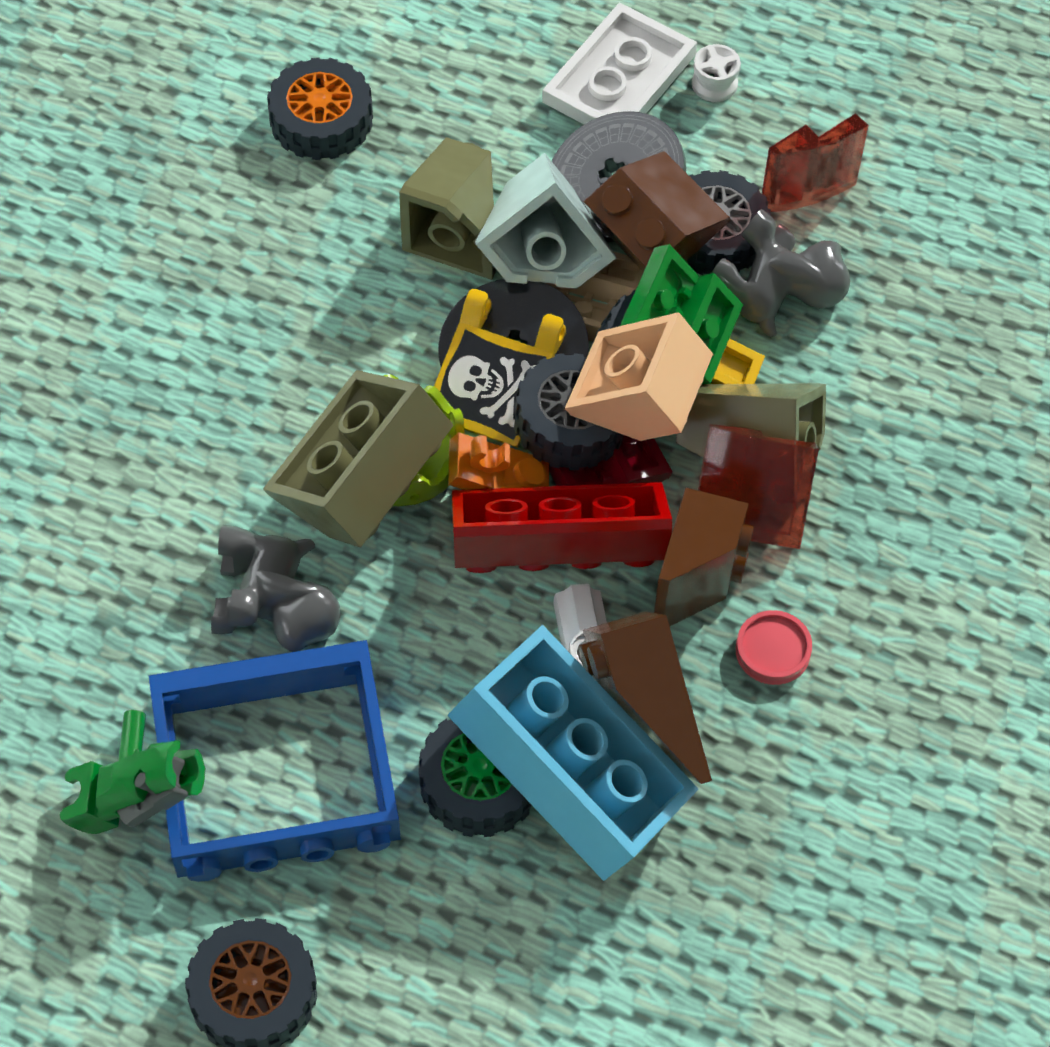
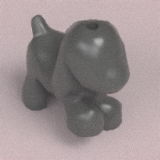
[711,209,851,337]
[211,525,340,652]

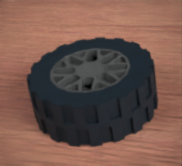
[513,353,624,470]

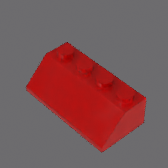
[452,482,672,573]

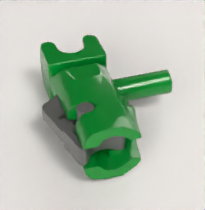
[60,710,206,834]

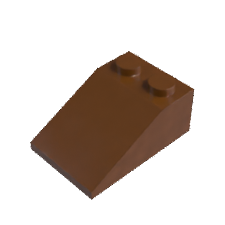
[578,612,712,784]

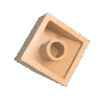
[565,312,713,441]

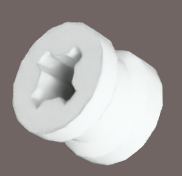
[692,44,741,102]

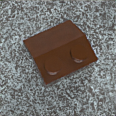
[583,151,731,272]
[654,487,754,627]

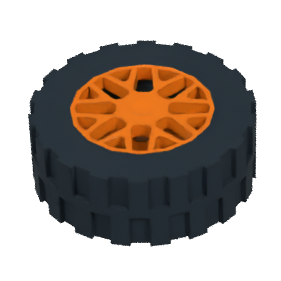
[267,57,373,160]

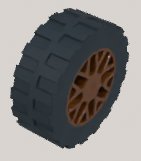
[185,918,317,1047]

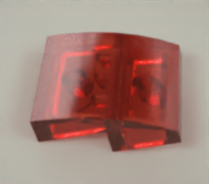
[762,113,869,212]
[698,424,819,549]

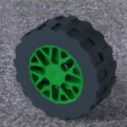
[418,718,532,837]

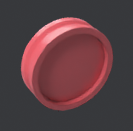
[736,610,812,685]

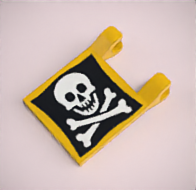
[434,289,566,448]

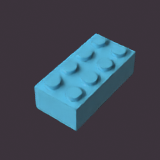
[447,625,699,881]

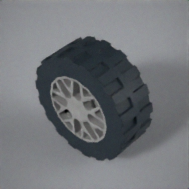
[686,170,771,275]

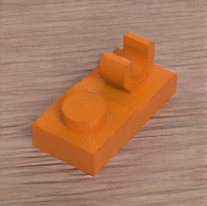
[448,432,549,490]

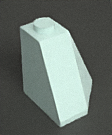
[475,153,616,289]

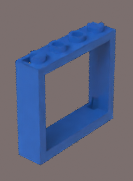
[148,640,401,882]

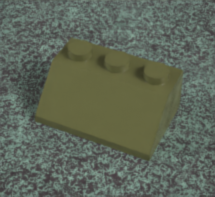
[263,370,454,548]

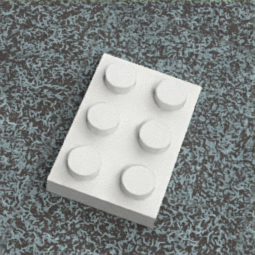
[542,2,697,124]

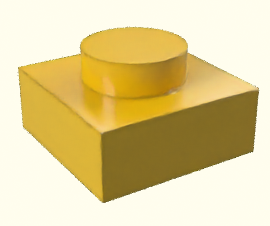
[711,338,765,384]

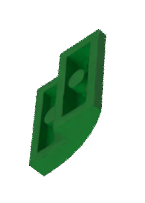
[620,244,743,385]

